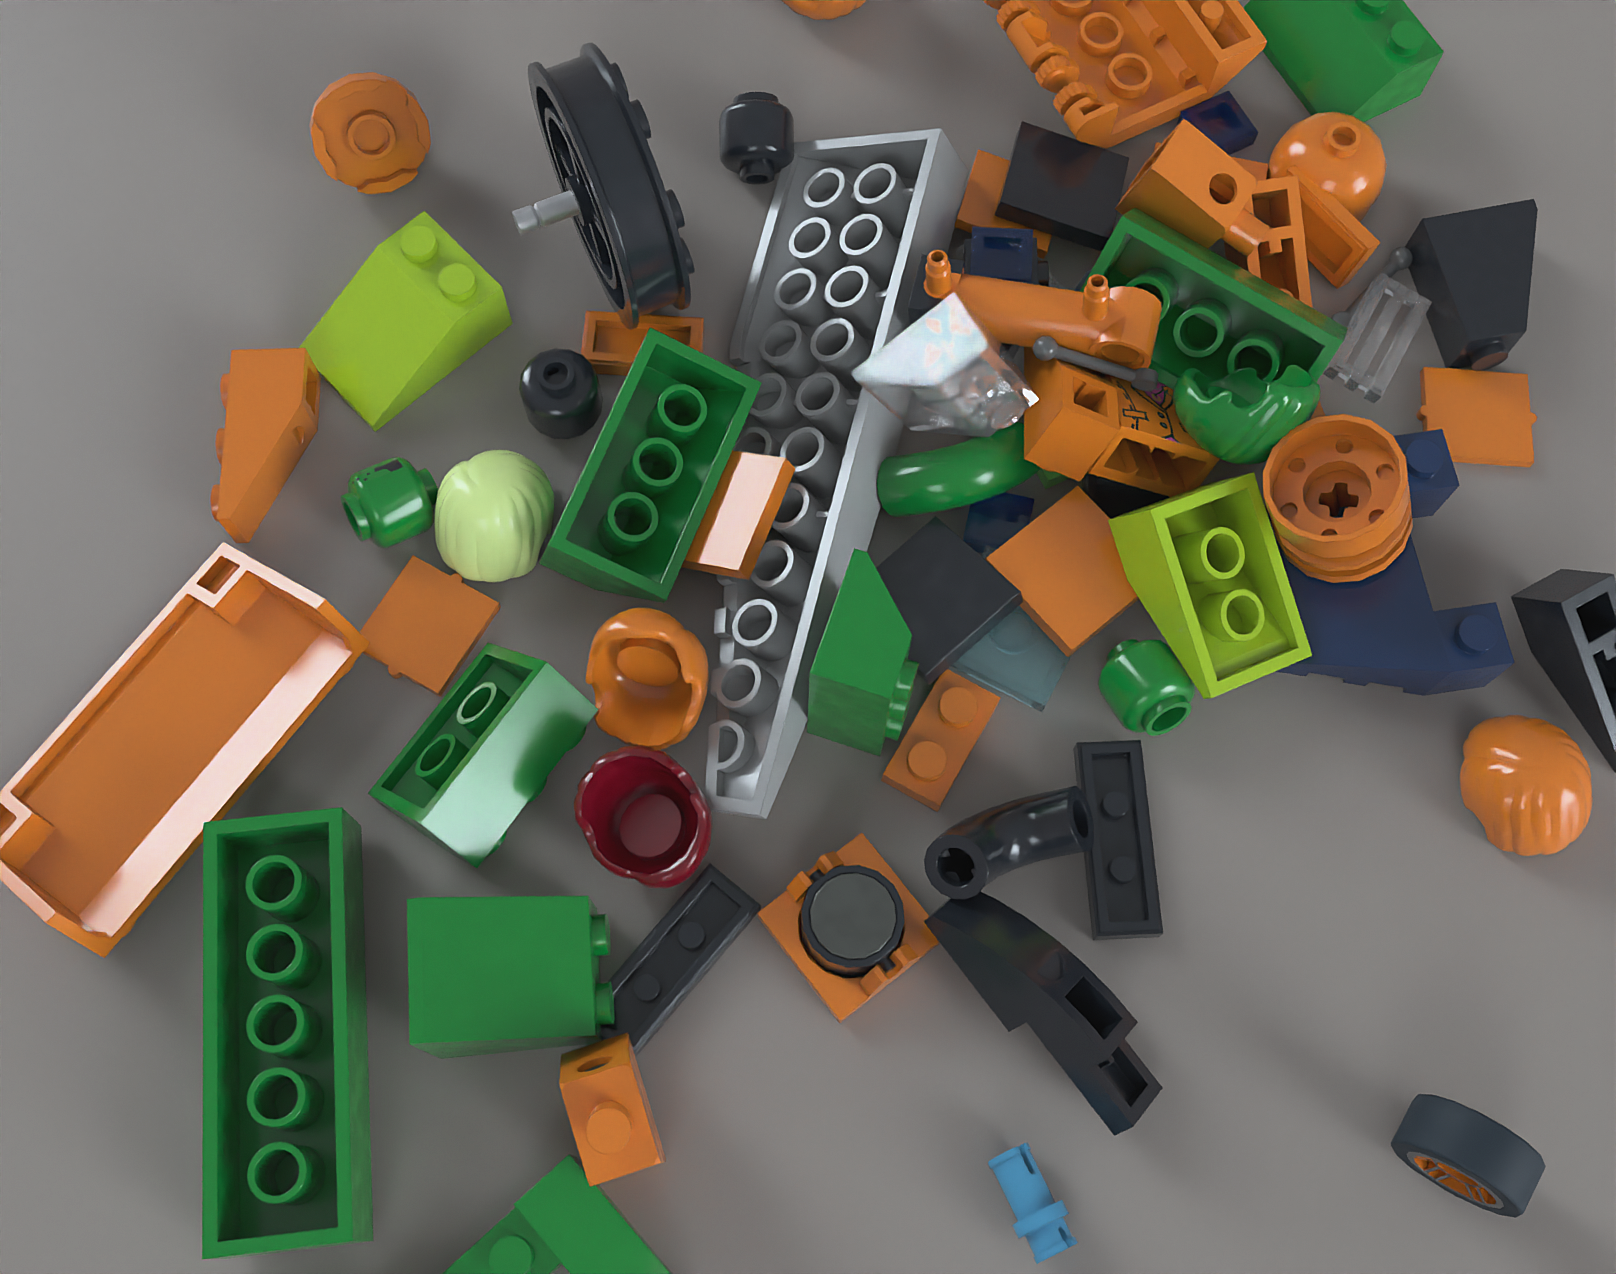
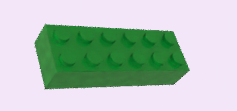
[202,807,374,1259]

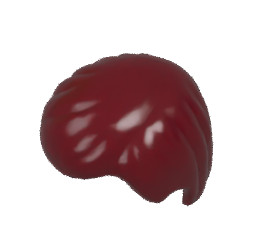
[574,745,713,889]

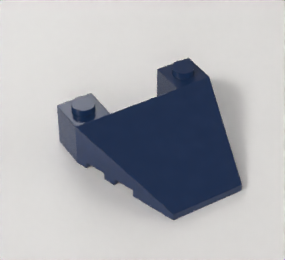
[1265,429,1515,696]

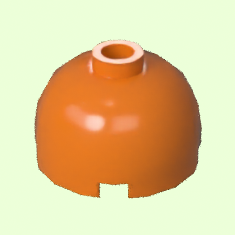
[1266,112,1387,222]

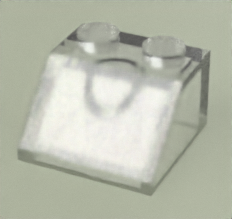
[851,292,1039,437]

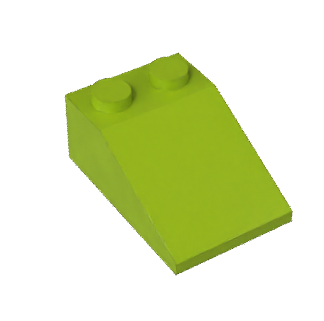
[299,211,513,432]
[1108,472,1312,699]

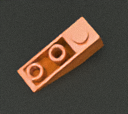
[1024,347,1120,482]
[210,348,321,543]

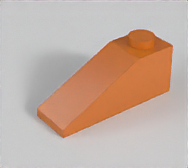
[1224,175,1312,308]

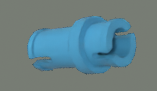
[988,1142,1078,1264]

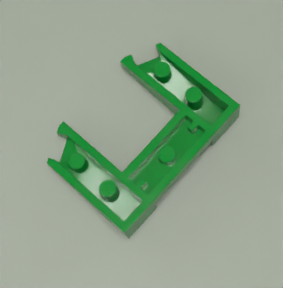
[442,1154,672,1274]

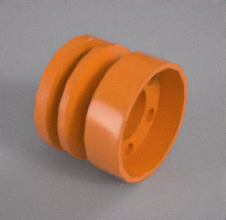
[1263,414,1413,583]

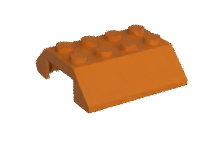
[983,0,1267,149]

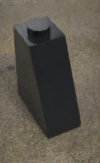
[1405,199,1538,371]

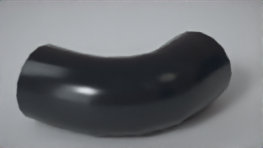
[924,786,1094,899]

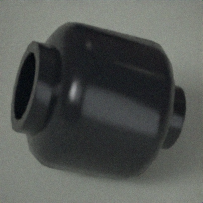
[719,92,794,184]
[519,348,603,440]

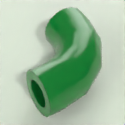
[877,422,1040,517]

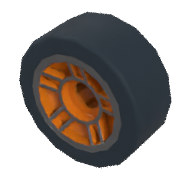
[1391,1094,1546,1218]

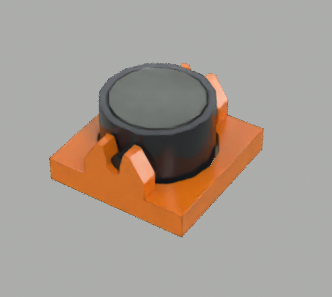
[757,833,940,1023]

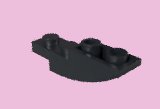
[924,891,1163,1136]

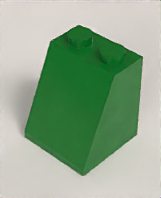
[407,896,614,1059]

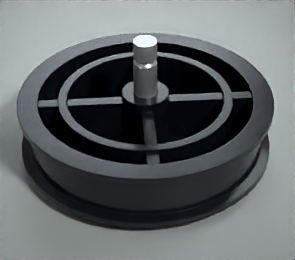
[512,43,695,330]

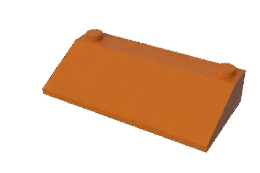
[0,542,370,958]

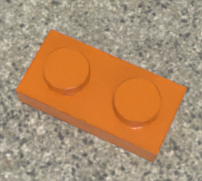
[881,669,1001,812]

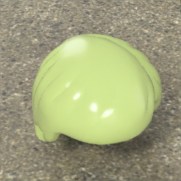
[434,450,554,582]

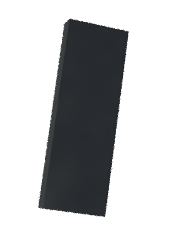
[1073,740,1163,940]
[601,863,761,1058]

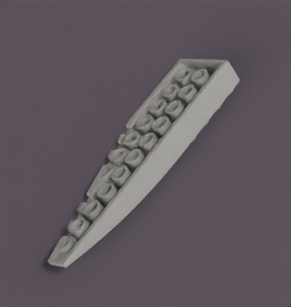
[705,128,969,819]

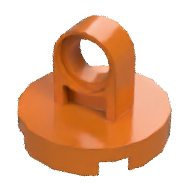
[309,72,431,194]

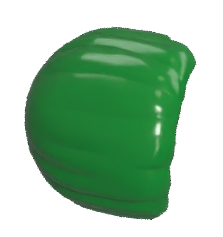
[1173,365,1321,465]

